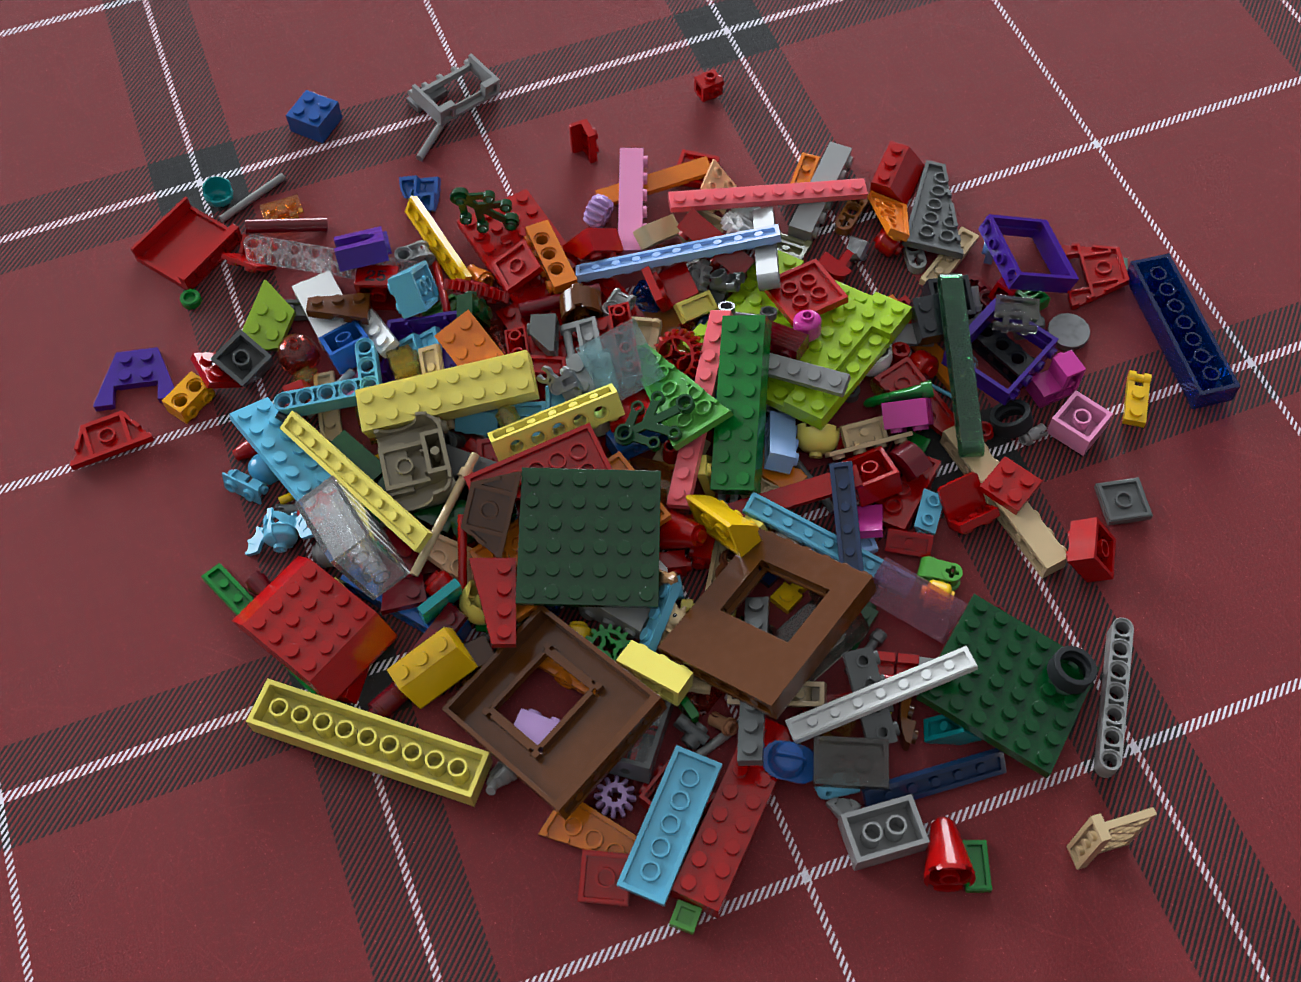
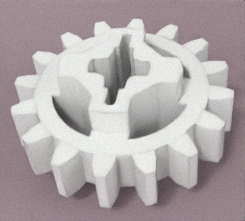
[720,211,754,234]

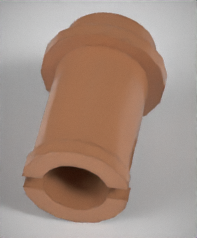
[708,711,738,736]

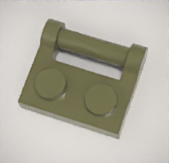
[777,230,813,260]

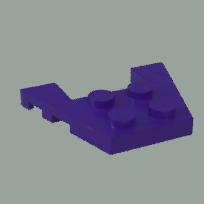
[93,347,175,411]

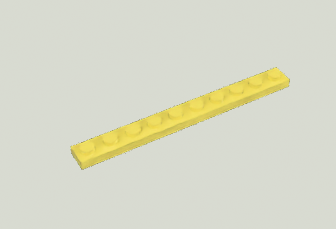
[280,411,433,553]

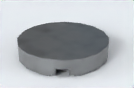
[1047,313,1090,351]

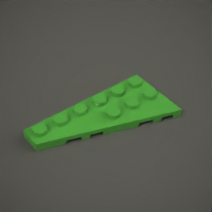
[638,343,733,451]

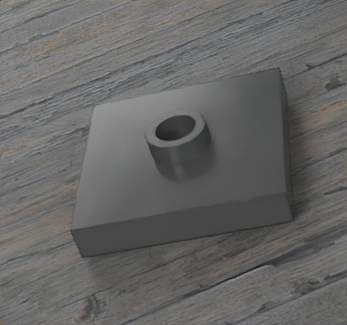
[1094,477,1153,526]

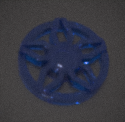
[633,280,661,312]

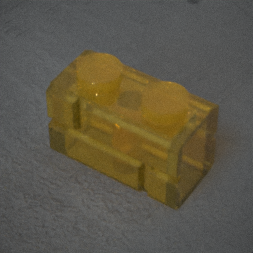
[386,344,422,380]

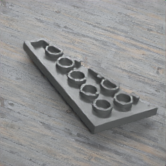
[902,160,964,259]

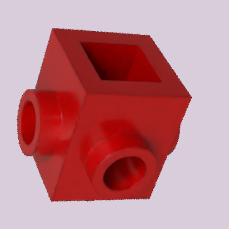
[694,69,724,102]

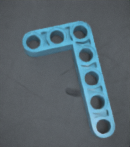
[274,338,382,416]

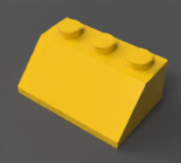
[685,494,761,558]
[386,627,478,709]

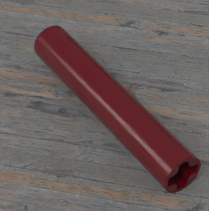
[245,218,328,234]
[518,283,602,318]

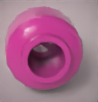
[793,310,821,342]

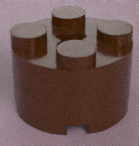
[559,283,603,325]

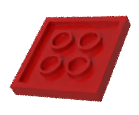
[764,258,848,327]

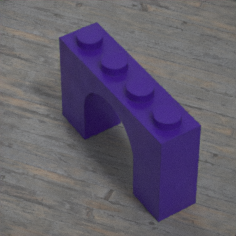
[334,226,392,272]

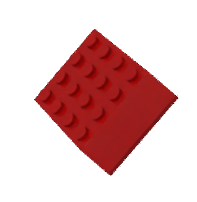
[232,556,398,701]

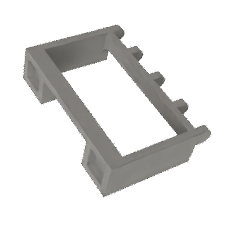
[408,53,500,126]

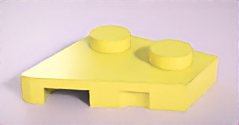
[697,455,715,496]

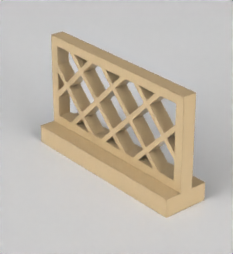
[1067,807,1157,870]

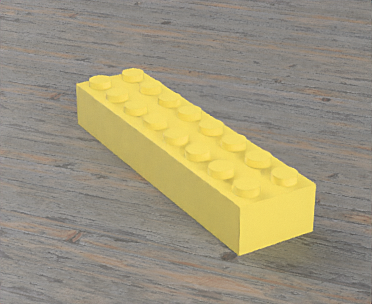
[355,350,540,438]

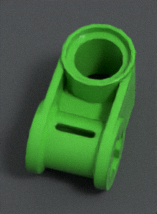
[916,556,963,591]

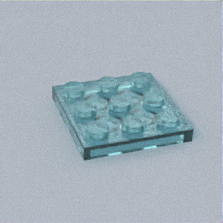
[576,318,665,401]

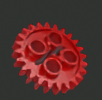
[442,278,510,305]

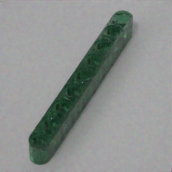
[937,273,985,458]

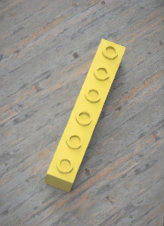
[487,383,625,461]

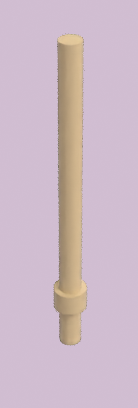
[410,452,480,577]

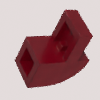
[888,441,933,482]

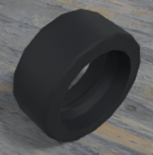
[989,399,1034,439]
[1047,646,1098,694]

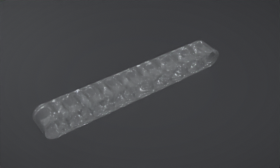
[243,235,419,279]

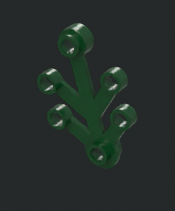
[450,187,519,233]
[614,391,695,452]

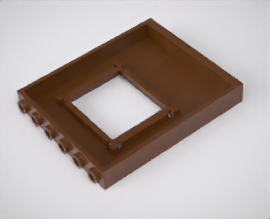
[658,528,877,720]
[442,606,667,820]

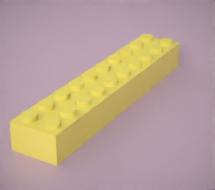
[246,679,493,806]

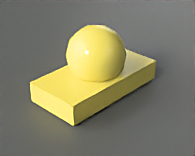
[673,290,718,325]

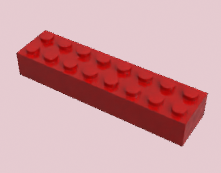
[671,718,794,919]

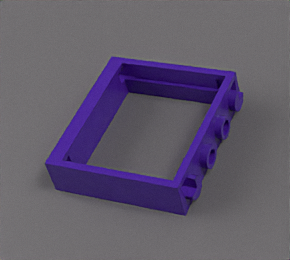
[978,214,1079,293]
[941,298,1059,406]

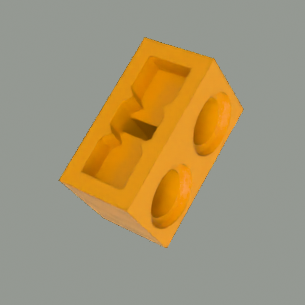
[162,371,216,424]

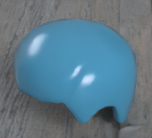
[247,454,279,485]

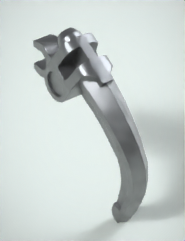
[536,366,584,420]

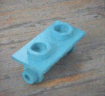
[222,469,269,505]
[914,488,942,535]

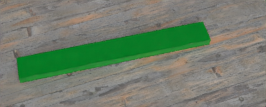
[201,563,320,696]

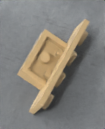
[824,416,913,460]

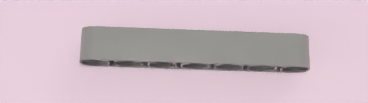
[753,207,781,291]
[1094,617,1134,778]

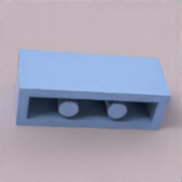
[764,410,799,474]

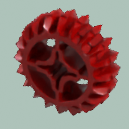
[654,328,703,381]

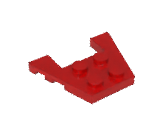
[1059,242,1130,310]

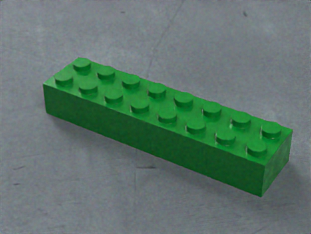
[710,315,772,495]

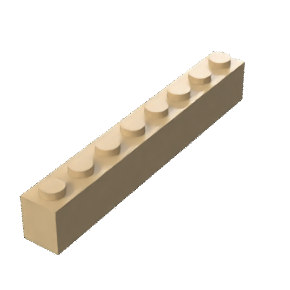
[940,421,1067,579]

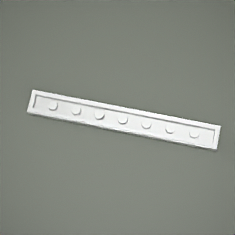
[785,646,978,744]

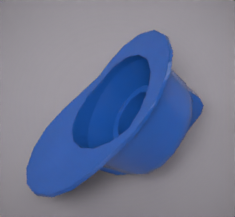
[763,740,819,784]

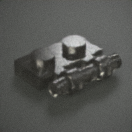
[992,295,1040,335]

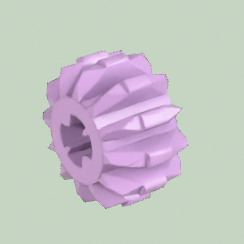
[583,194,614,228]
[594,776,636,819]

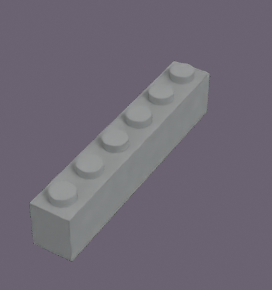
[788,141,854,241]

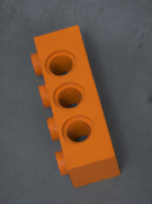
[523,220,578,295]

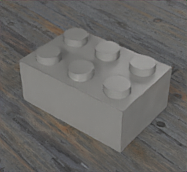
[837,794,930,871]

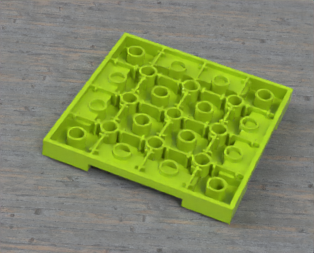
[677,250,912,430]

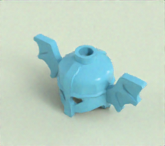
[245,507,316,556]

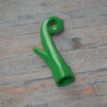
[863,381,934,408]

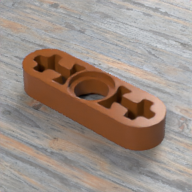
[834,192,869,236]

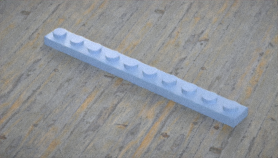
[576,224,781,283]

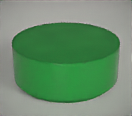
[180,289,202,310]

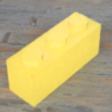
[616,640,693,707]

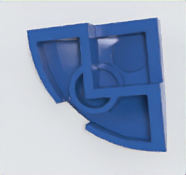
[399,175,441,212]

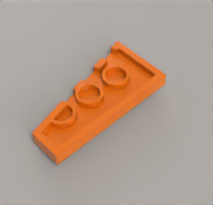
[868,190,910,242]
[538,802,637,853]

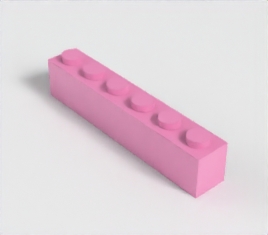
[618,148,648,256]

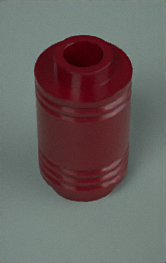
[367,682,409,718]

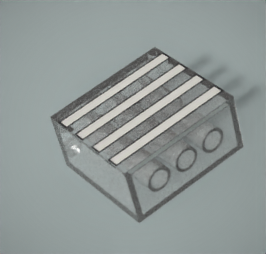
[294,475,410,600]

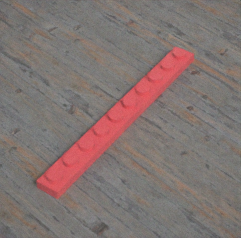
[668,178,868,213]
[666,310,733,510]

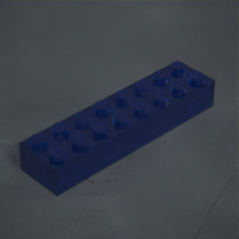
[1127,253,1241,410]

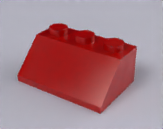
[870,141,925,206]

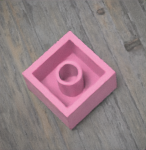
[1047,390,1113,456]

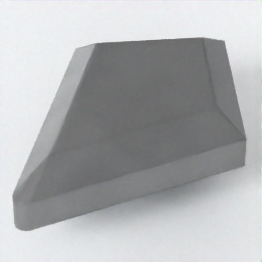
[847,236,870,262]

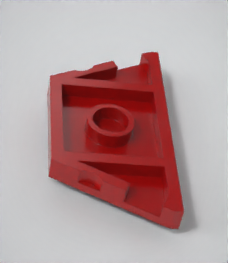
[70,411,155,471]

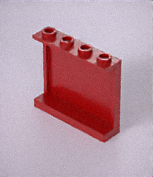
[130,196,242,290]

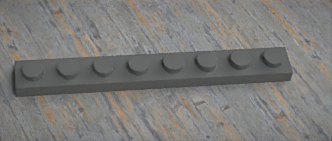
[737,597,770,766]

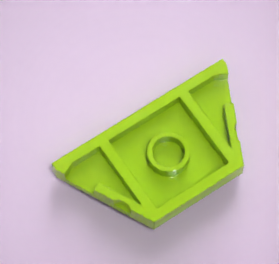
[242,280,296,351]

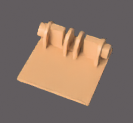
[700,159,736,215]

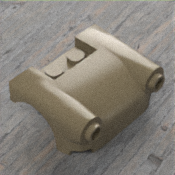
[374,411,462,513]

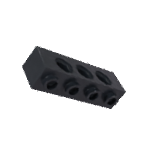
[963,312,1037,390]

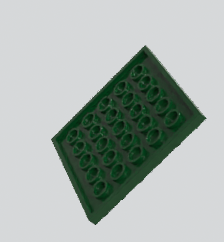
[516,467,661,609]
[916,594,1099,779]

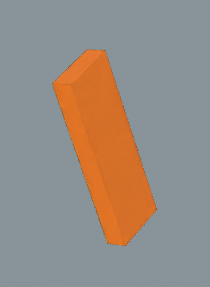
[791,152,821,183]

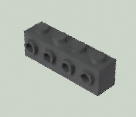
[842,646,900,749]

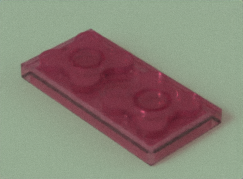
[870,556,968,644]

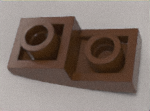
[898,697,919,751]

